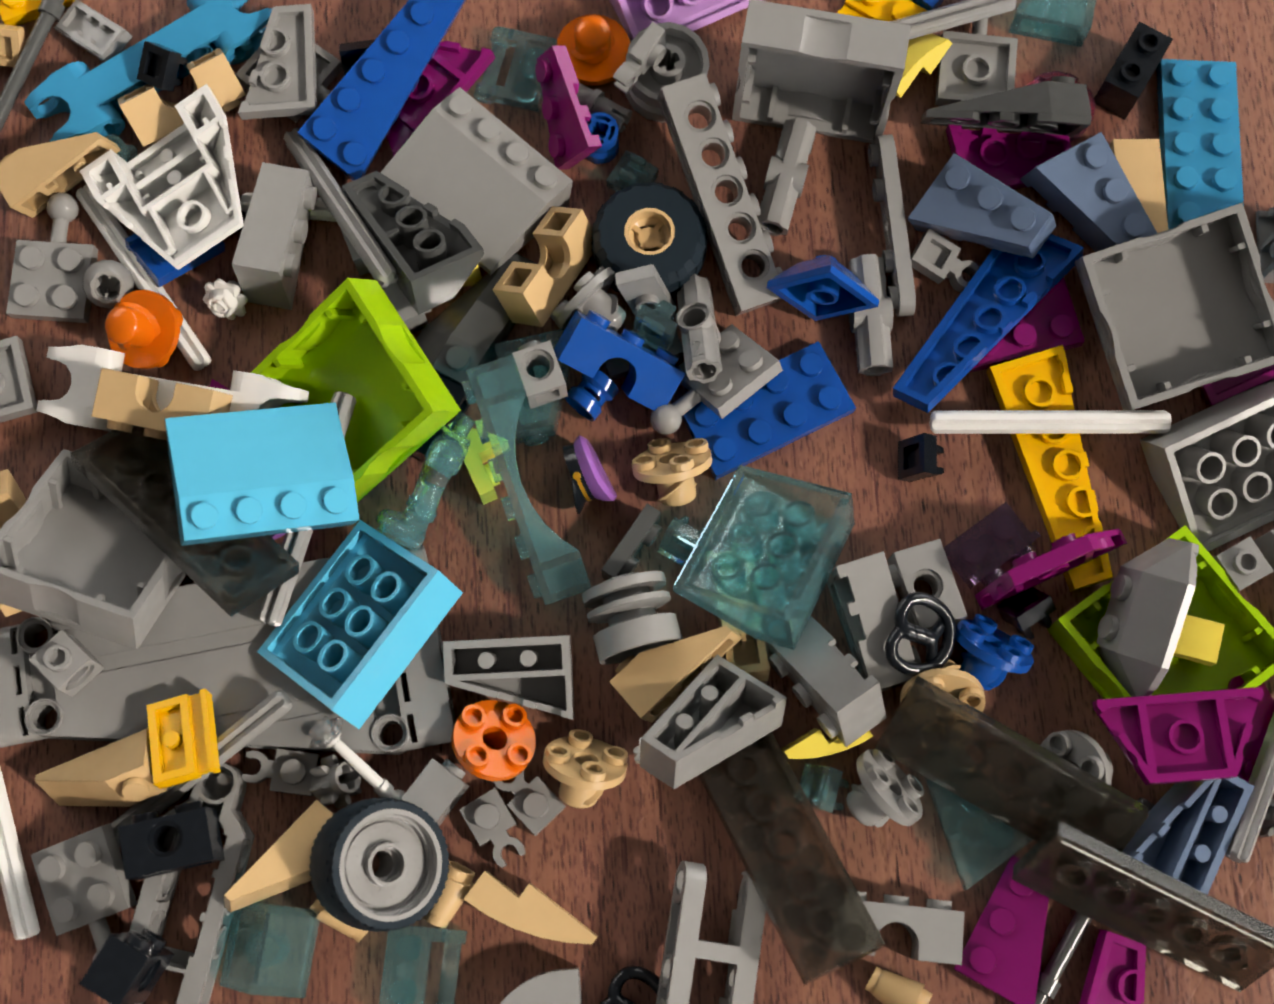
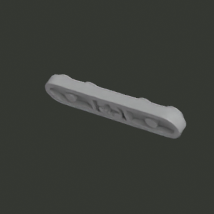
[868,134,916,317]

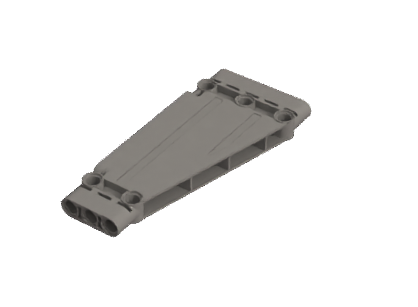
[0,545,456,755]

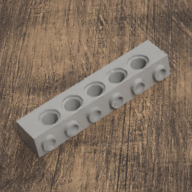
[657,73,783,316]

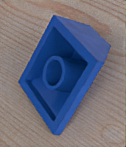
[767,255,879,321]

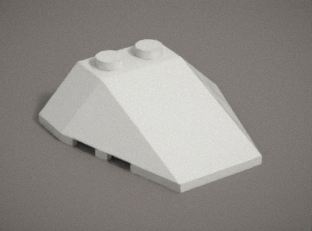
[80,84,244,270]

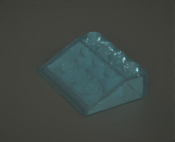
[673,465,855,650]

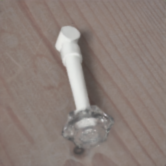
[308,716,405,800]

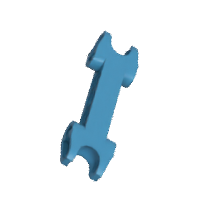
[24,0,272,142]

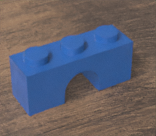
[554,310,686,411]

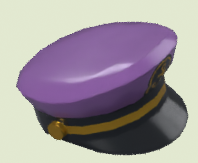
[563,435,617,514]

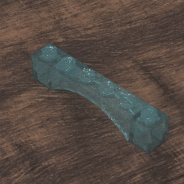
[461,355,591,605]

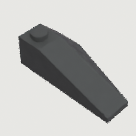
[921,76,1092,138]
[342,171,484,315]
[416,253,537,398]

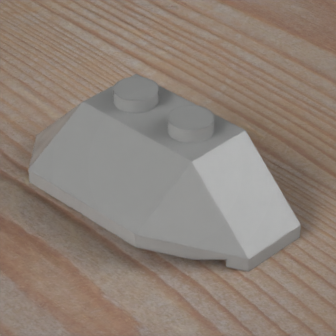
[1096,538,1199,697]

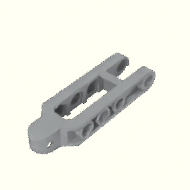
[108,763,255,1004]
[656,860,768,1004]

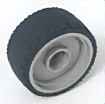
[309,798,450,932]

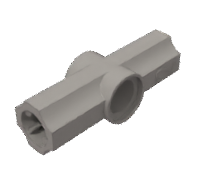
[757,117,817,236]
[849,254,894,376]
[676,273,723,384]

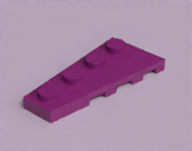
[1079,929,1146,1004]

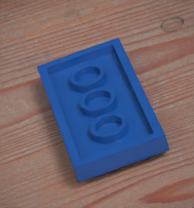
[682,341,856,480]

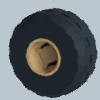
[591,182,708,298]

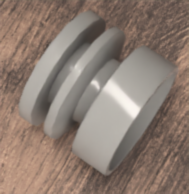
[581,571,683,665]

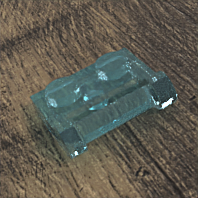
[473,26,557,112]
[379,925,467,1004]

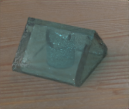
[220,901,320,998]

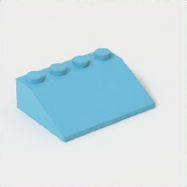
[164,402,359,546]
[257,520,463,729]

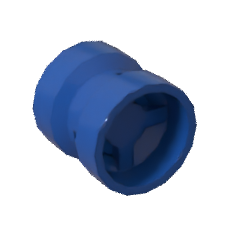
[586,112,619,164]
[565,369,619,421]

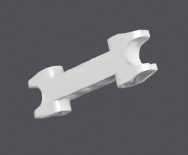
[36,345,309,432]

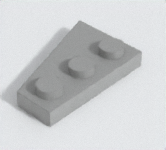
[238,4,318,120]

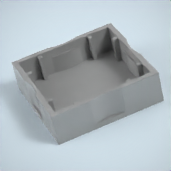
[732,0,911,144]
[1075,203,1274,410]
[0,449,207,650]

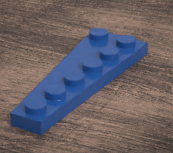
[297,0,466,180]
[893,234,1084,413]

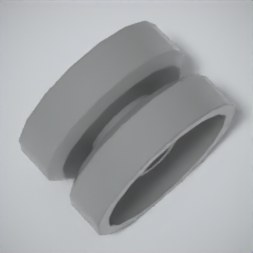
[625,22,710,123]

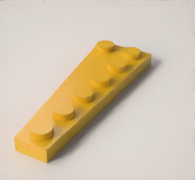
[987,345,1113,592]

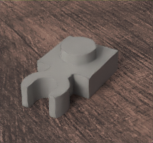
[613,22,667,94]
[911,228,979,293]
[241,748,321,797]
[493,771,566,836]
[459,788,526,868]

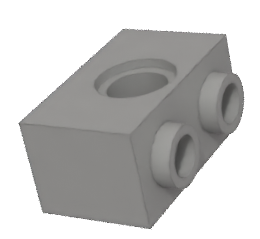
[887,539,968,630]

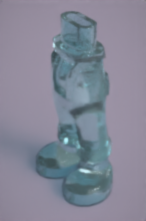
[375,412,475,550]

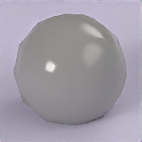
[82,260,134,309]

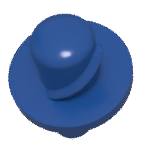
[956,614,1034,691]

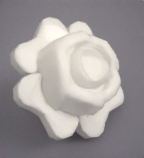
[203,278,248,320]

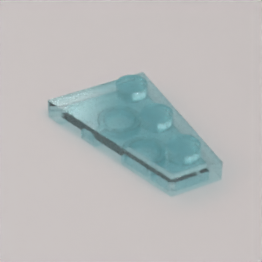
[919,735,1034,890]

